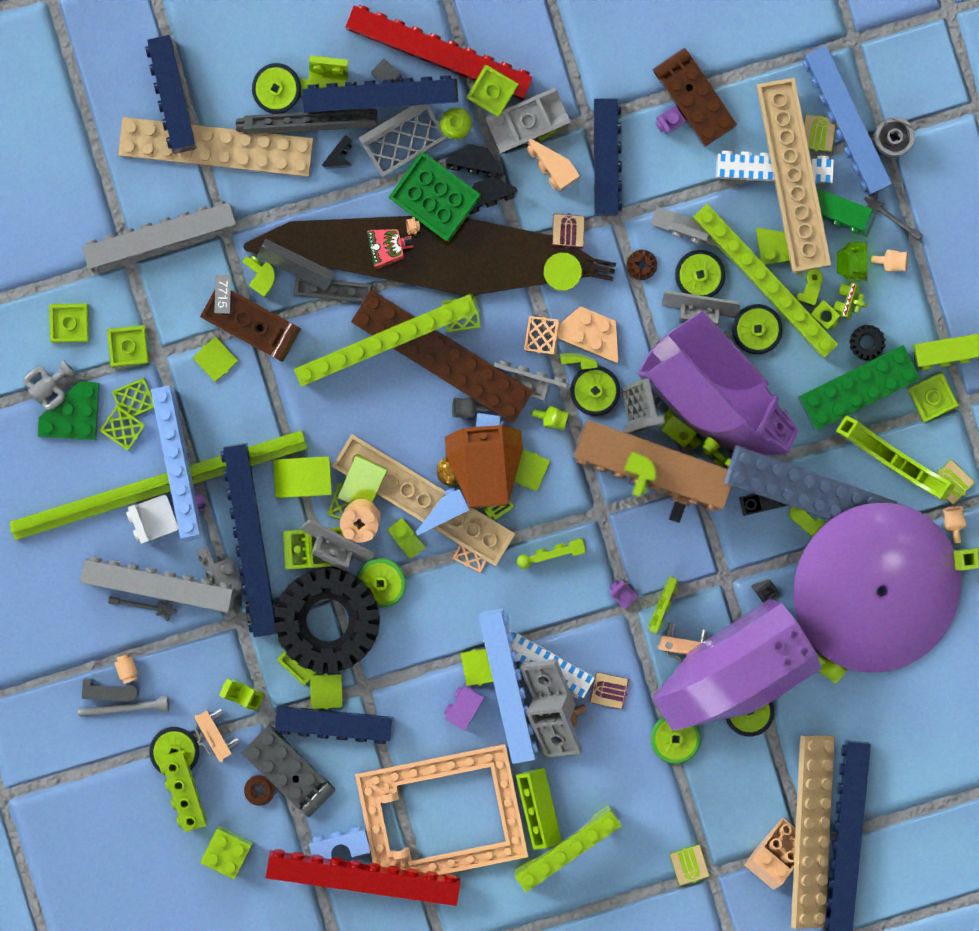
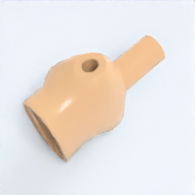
[871,250,908,272]
[943,506,966,543]

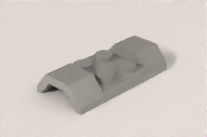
[485,87,571,154]

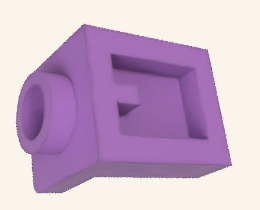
[655,106,686,135]
[608,580,638,609]

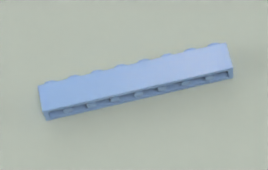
[151,386,204,542]
[479,608,539,764]

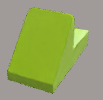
[387,518,426,559]

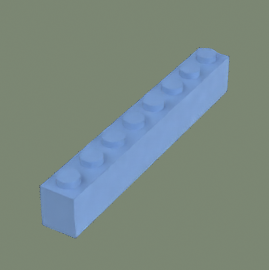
[802,45,892,196]

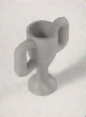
[24,360,76,411]

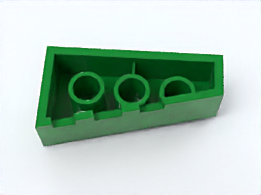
[816,188,876,237]

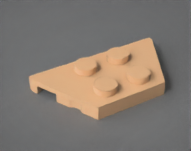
[549,306,618,363]

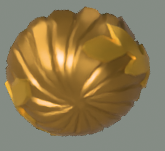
[437,457,458,486]

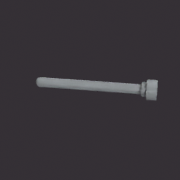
[77,696,170,716]

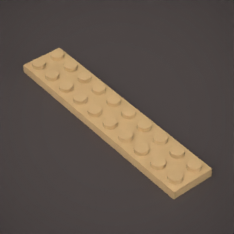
[756,78,831,273]
[118,117,313,177]
[332,434,515,567]
[791,735,835,929]

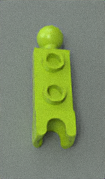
[516,538,586,569]

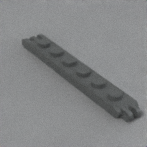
[236,109,378,134]

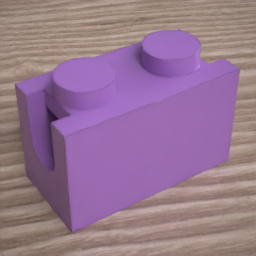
[444,685,484,731]

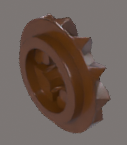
[627,250,657,280]
[244,775,275,806]

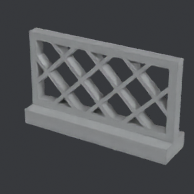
[358,104,447,177]
[621,378,665,434]

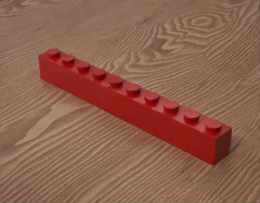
[345,5,532,101]
[266,849,460,906]

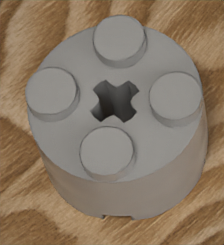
[873,117,915,158]

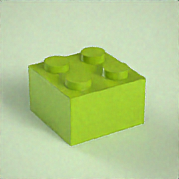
[200,826,253,880]

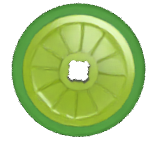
[358,558,406,607]
[651,717,701,764]

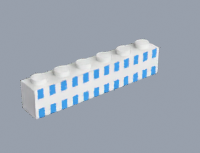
[716,151,834,185]
[483,628,595,699]

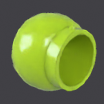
[440,107,472,140]

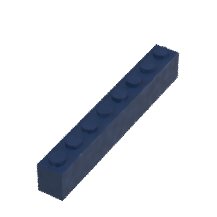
[302,75,459,113]

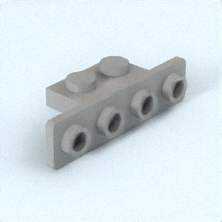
[651,207,717,247]
[662,290,740,326]
[494,360,569,401]
[301,519,375,571]
[197,546,243,621]

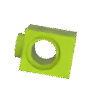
[810,300,841,330]

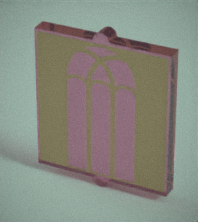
[552,213,585,249]
[590,672,629,710]

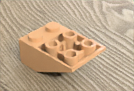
[527,139,580,193]
[744,818,796,890]

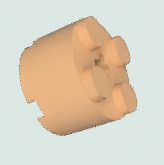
[340,499,381,543]

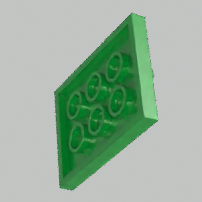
[388,151,482,242]

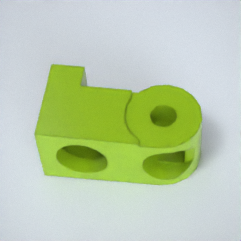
[796,269,823,307]
[788,506,826,537]

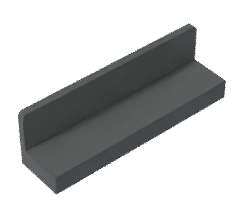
[257,239,335,291]

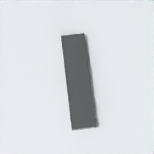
[294,277,372,303]

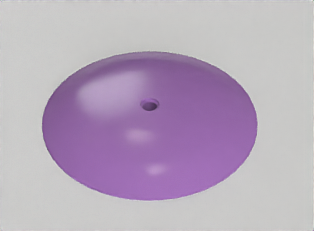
[793,503,961,673]

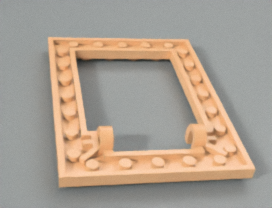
[355,744,528,875]

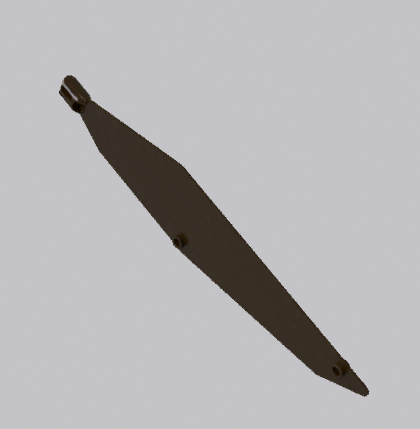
[243,216,616,296]

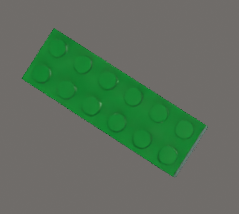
[797,345,920,431]

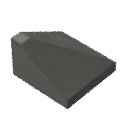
[751,579,779,603]

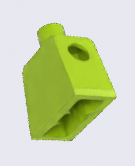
[659,408,702,449]

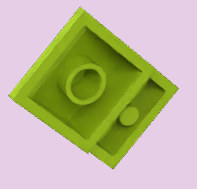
[273,456,332,498]
[282,527,344,569]

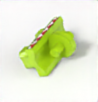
[833,283,867,320]

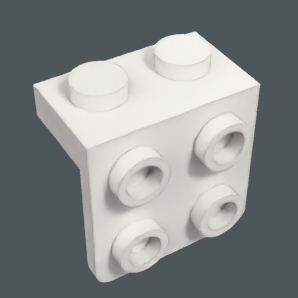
[126,495,178,544]

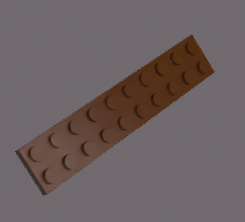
[351,289,534,423]

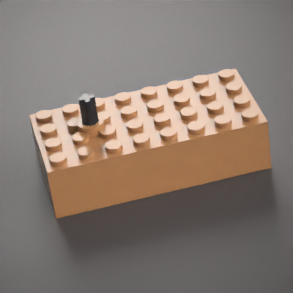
[573,420,731,523]

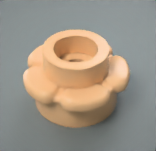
[406,217,420,236]

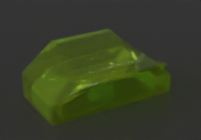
[837,242,868,281]

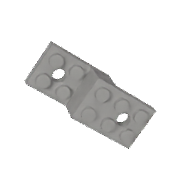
[520,659,582,758]

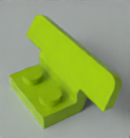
[299,55,348,95]

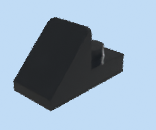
[322,135,352,169]

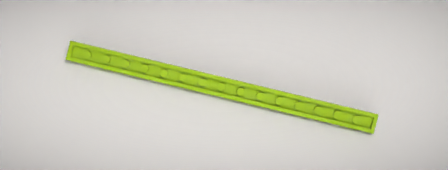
[9,430,308,540]

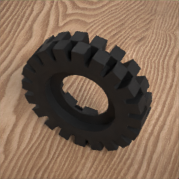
[274,568,380,673]

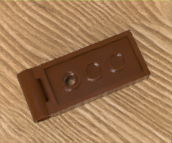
[652,48,737,148]
[200,290,301,362]

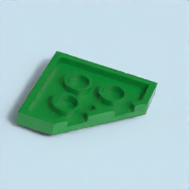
[38,381,99,440]

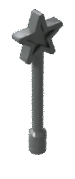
[864,193,923,240]
[108,596,177,621]

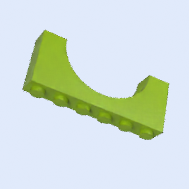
[514,805,621,892]

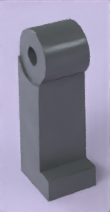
[82,678,139,701]

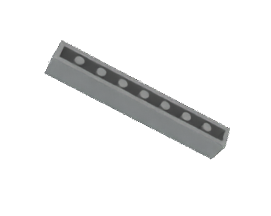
[82,201,237,270]
[80,556,237,612]

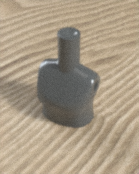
[452,397,489,420]

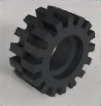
[849,325,886,360]

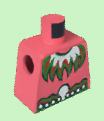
[367,229,414,269]

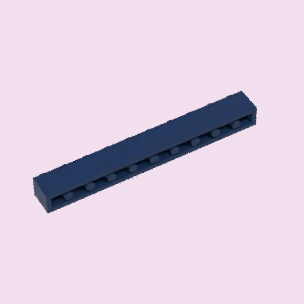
[221,443,277,637]
[824,740,871,931]

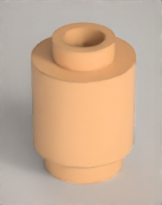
[114,654,138,684]

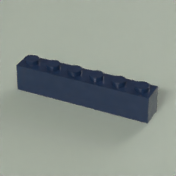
[145,35,197,154]
[594,98,622,216]
[275,706,393,744]

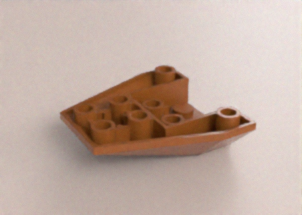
[445,425,523,508]

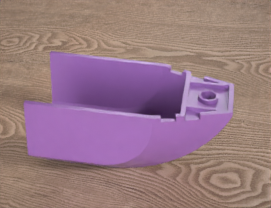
[637,310,799,455]
[652,599,822,731]

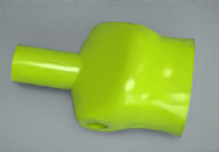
[532,406,569,431]
[816,651,847,684]

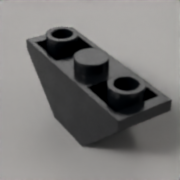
[445,144,503,178]
[469,177,518,215]
[739,493,788,516]

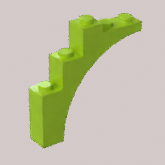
[836,415,955,502]

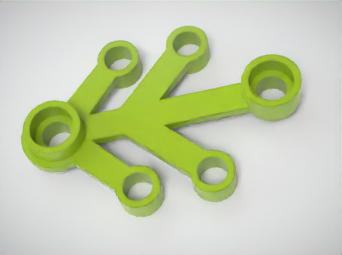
[702,437,731,469]

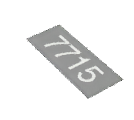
[214,275,231,314]

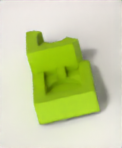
[559,353,598,370]

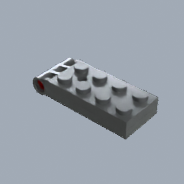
[241,724,336,817]

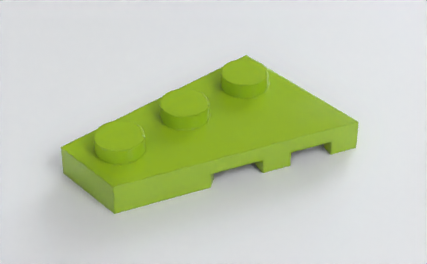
[756,227,790,265]
[647,576,679,634]

